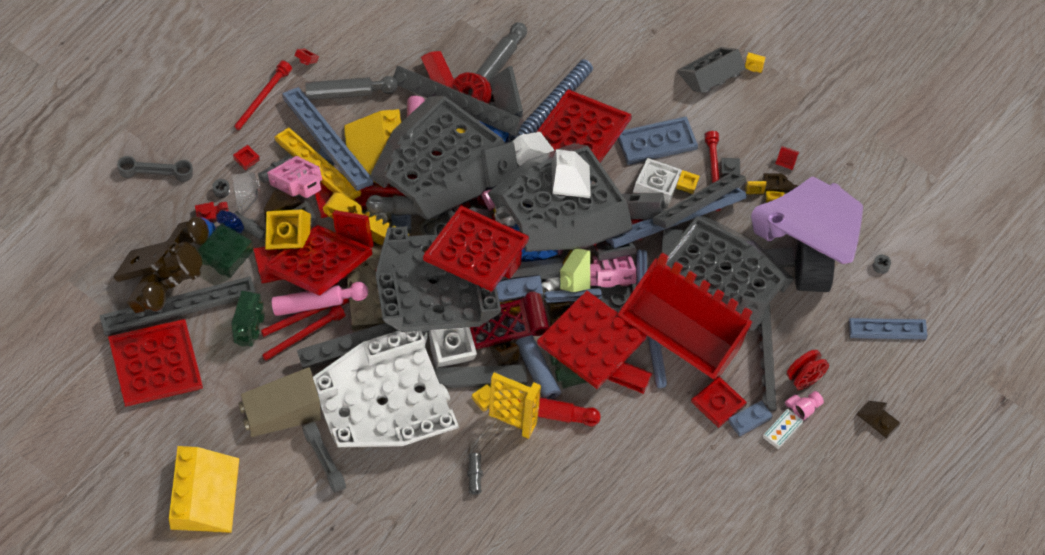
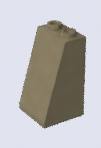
[238,367,321,437]

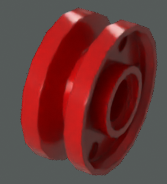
[450,72,492,103]
[786,350,830,390]

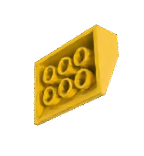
[344,109,401,183]
[169,446,239,533]

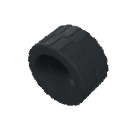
[795,240,835,292]

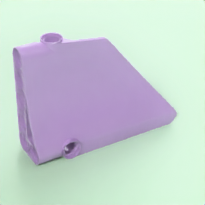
[751,177,863,264]

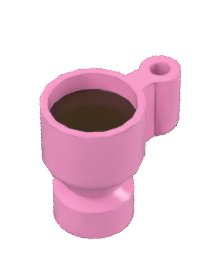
[785,391,824,420]

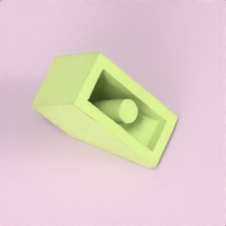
[560,249,590,292]

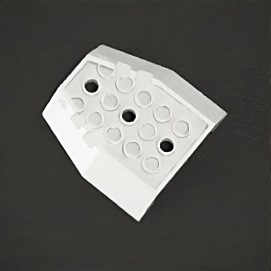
[313,331,459,447]

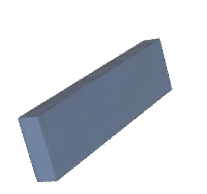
[848,318,927,340]

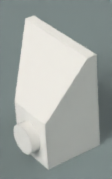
[512,132,554,166]
[551,149,590,198]

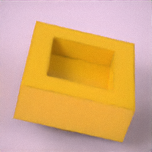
[745,52,766,73]
[676,170,700,194]
[471,385,499,412]

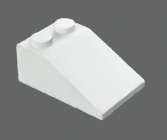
[632,158,682,210]

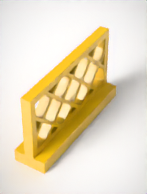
[489,372,541,439]

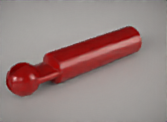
[507,392,601,427]

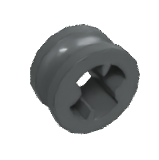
[213,179,230,198]
[873,255,891,274]

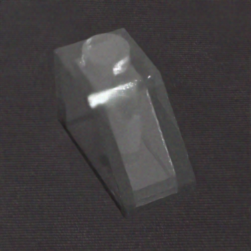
[232,172,261,215]

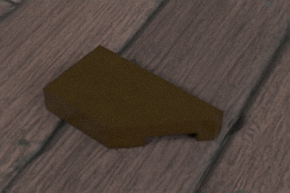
[763,173,798,192]

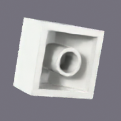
[429,327,477,368]

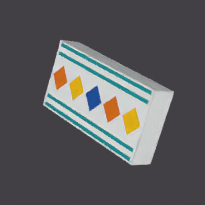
[763,409,803,449]

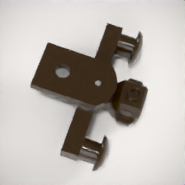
[113,216,209,313]

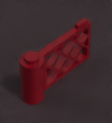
[469,292,549,350]

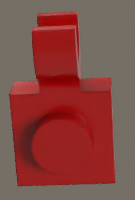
[195,202,229,222]

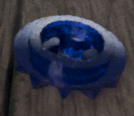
[216,210,244,235]

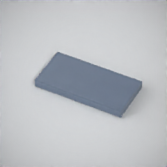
[618,116,698,165]

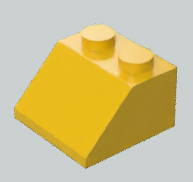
[265,209,311,250]

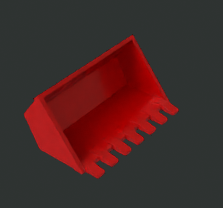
[617,253,753,380]

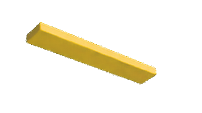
[274,128,361,200]

